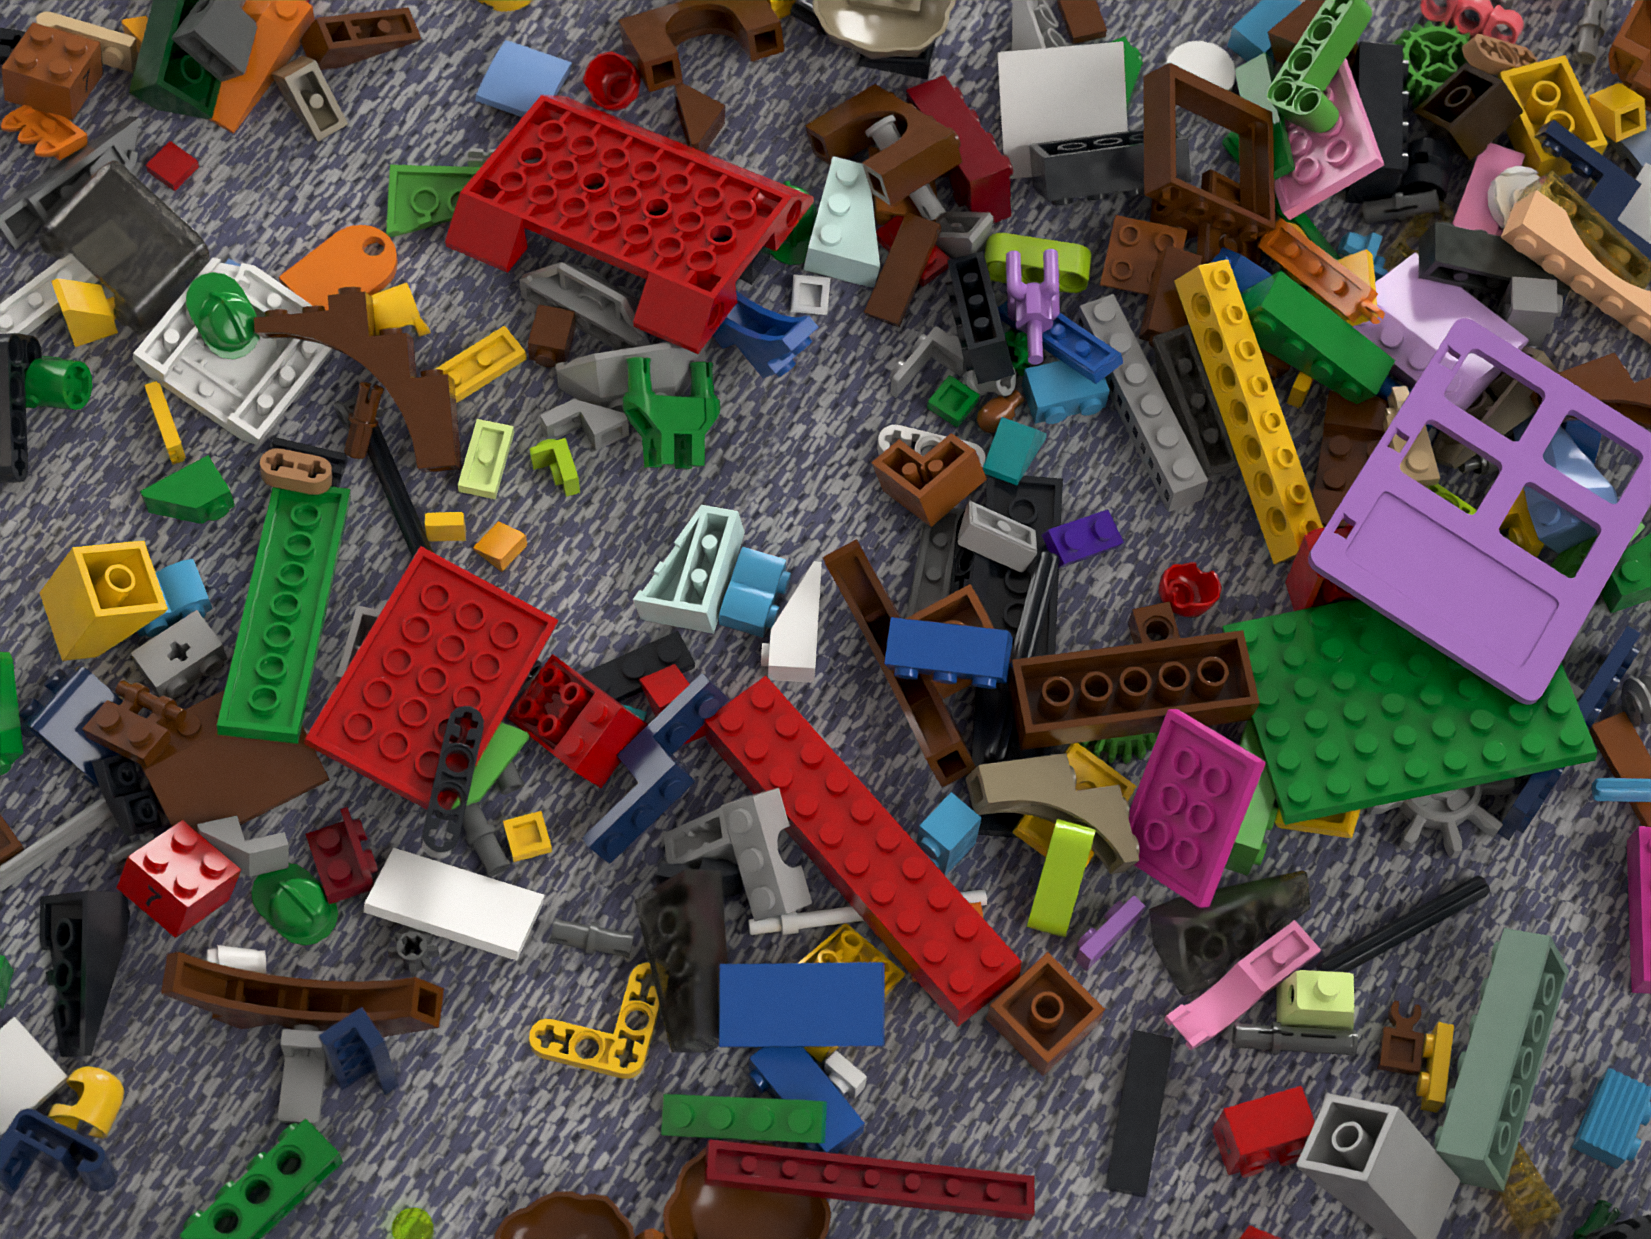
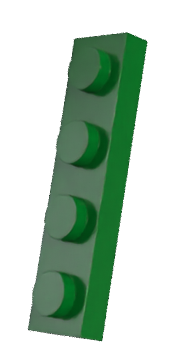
[661,1094,827,1143]

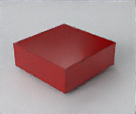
[145,141,199,191]

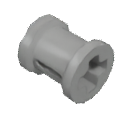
[966,368,1016,396]

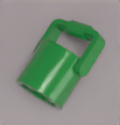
[25,356,92,410]

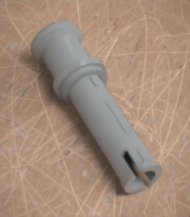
[865,115,946,221]

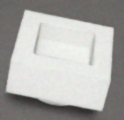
[824,1050,867,1099]

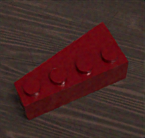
[906,75,1014,224]

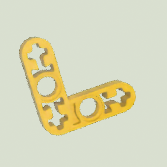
[529,963,666,1079]

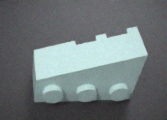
[803,156,880,288]
[633,505,745,634]

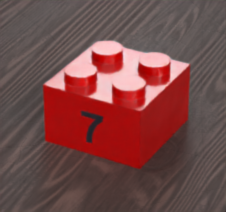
[117,820,242,938]
[1212,1086,1315,1178]

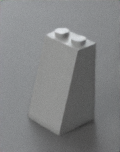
[1296,1093,1460,1239]

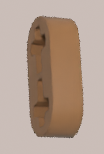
[260,449,332,495]

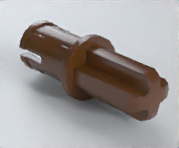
[344,382,384,459]

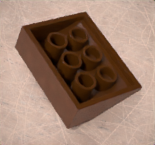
[140,690,330,832]

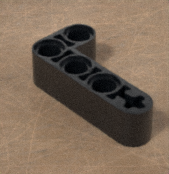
[0,333,42,483]

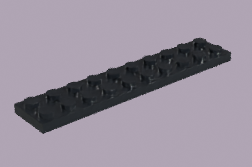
[968,475,1063,838]

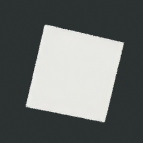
[997,41,1128,179]

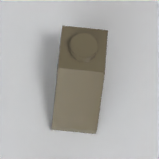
[271,56,348,142]

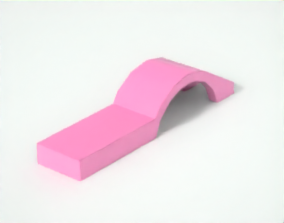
[1164,920,1321,1051]

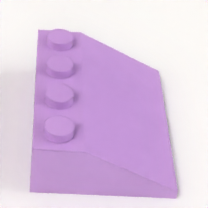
[1353,253,1529,411]

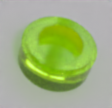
[392,1207,435,1239]

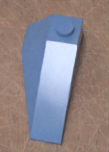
[1513,414,1619,554]

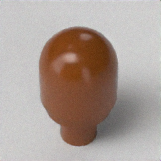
[977,390,1025,433]

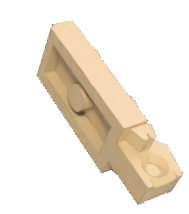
[1383,386,1440,486]

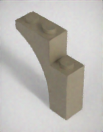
[965,753,1139,874]

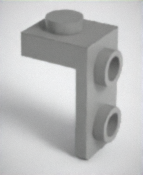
[889,326,968,398]
[278,1025,327,1125]

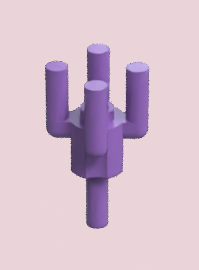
[1006,249,1060,365]

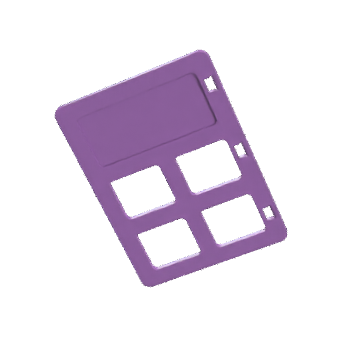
[1308,318,1651,705]

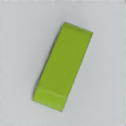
[984,233,1092,293]
[1027,819,1096,938]

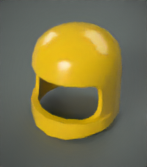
[371,283,431,337]
[47,1066,124,1139]

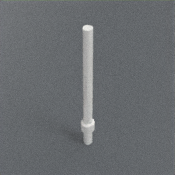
[748,889,987,935]

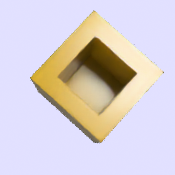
[1589,82,1646,142]

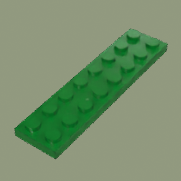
[217,487,351,744]

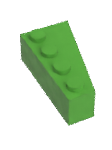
[1225,720,1278,876]

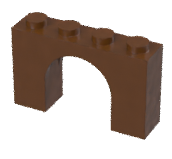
[618,0,785,92]
[804,84,963,205]
[1138,246,1308,381]

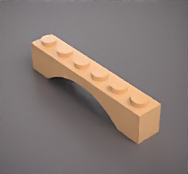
[1501,190,1651,344]

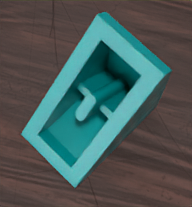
[983,417,1047,485]

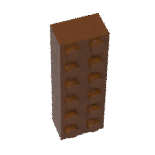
[1007,630,1260,750]

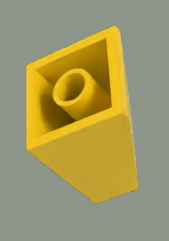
[39,541,168,661]

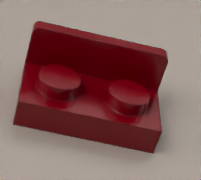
[305,807,378,905]

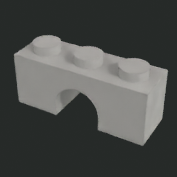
[721,788,812,921]

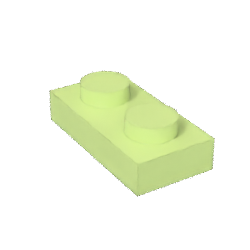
[458,419,514,499]

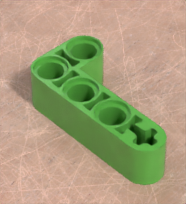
[1267,0,1372,133]

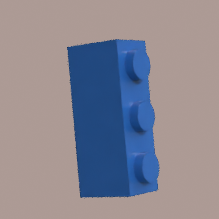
[884,617,1013,689]
[747,1047,865,1154]

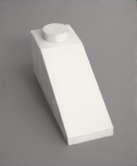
[761,561,822,683]

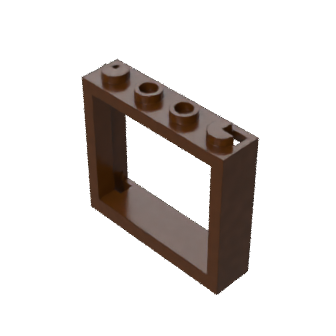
[1143,62,1275,242]

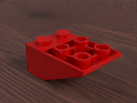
[507,654,648,788]

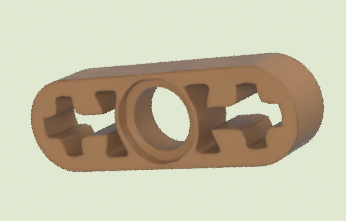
[1462,34,1538,76]

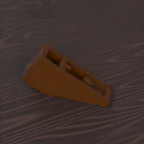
[300,7,421,70]

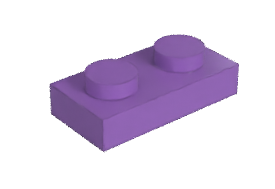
[1075,895,1145,971]

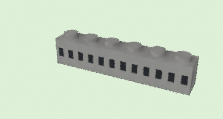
[1076,294,1208,512]

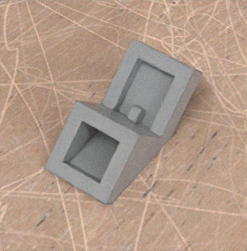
[540,399,629,451]
[197,816,289,877]

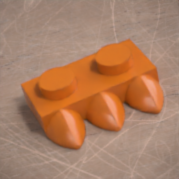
[1,105,88,161]

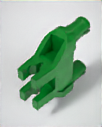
[622,357,721,470]

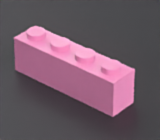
[1452,142,1525,236]

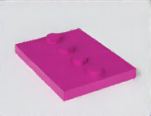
[1128,709,1266,908]

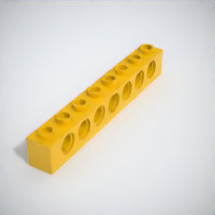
[1174,259,1323,564]

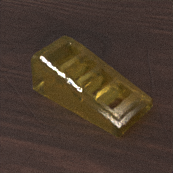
[1498,1142,1562,1233]

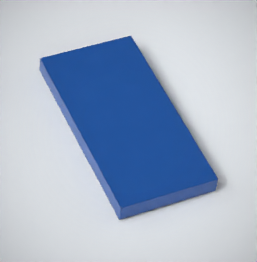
[719,962,885,1048]

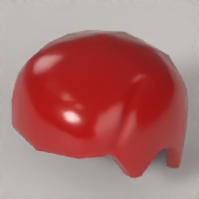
[583,51,641,112]
[1158,562,1222,618]

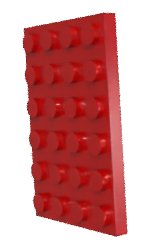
[304,546,559,810]

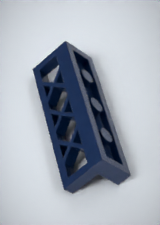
[318,1007,399,1095]

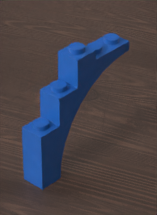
[712,290,819,379]

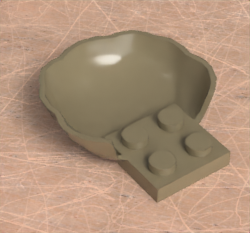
[813,0,956,60]

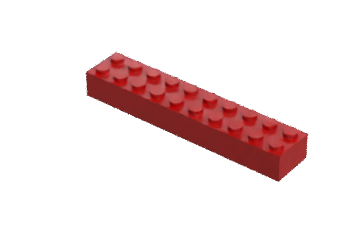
[704,676,1021,1027]

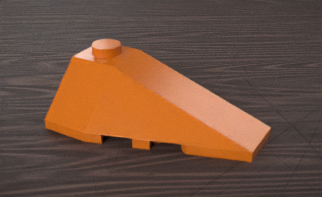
[209,0,315,134]

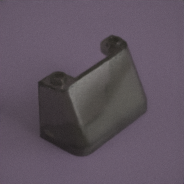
[39,160,210,336]

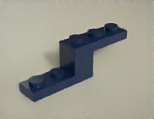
[1535,120,1651,278]
[582,673,729,864]

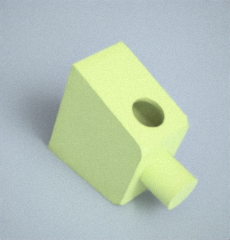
[1276,970,1354,1030]

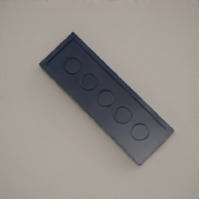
[1497,625,1641,841]

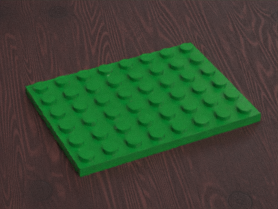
[1222,598,1597,825]

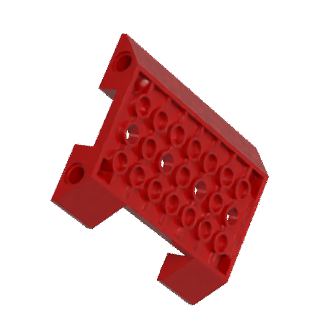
[445,95,814,354]

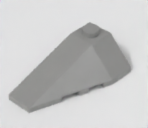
[1012,0,1071,51]

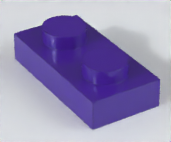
[1041,509,1124,569]

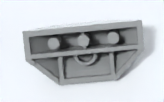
[519,262,650,350]
[556,342,705,413]

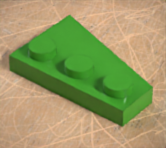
[386,165,481,238]

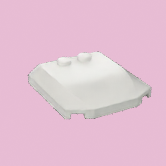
[133,258,334,445]

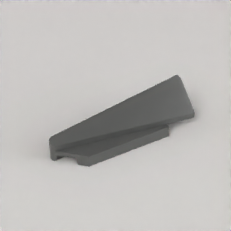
[0,116,143,250]

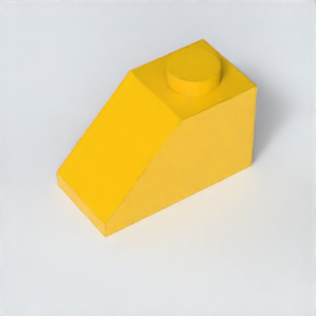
[51,278,121,347]

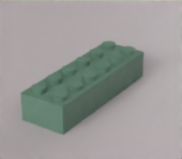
[1434,928,1569,1192]

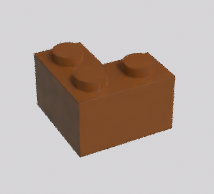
[871,433,987,527]

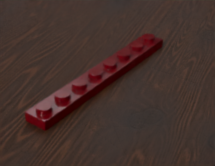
[704,1140,1035,1221]

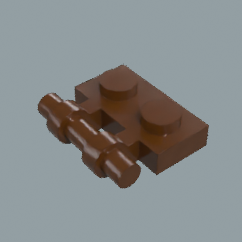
[82,680,187,768]

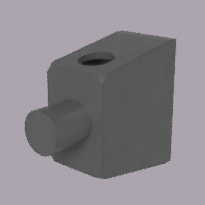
[172,0,257,82]

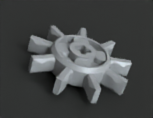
[1366,778,1515,859]

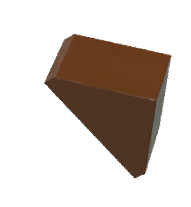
[674,83,725,152]

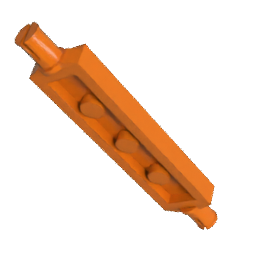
[1258,218,1385,324]

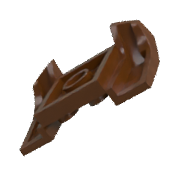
[1312,390,1389,529]

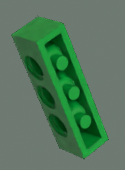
[179,1118,343,1239]

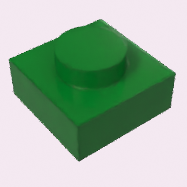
[927,375,980,428]

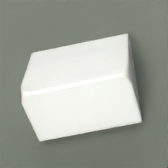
[790,274,830,315]

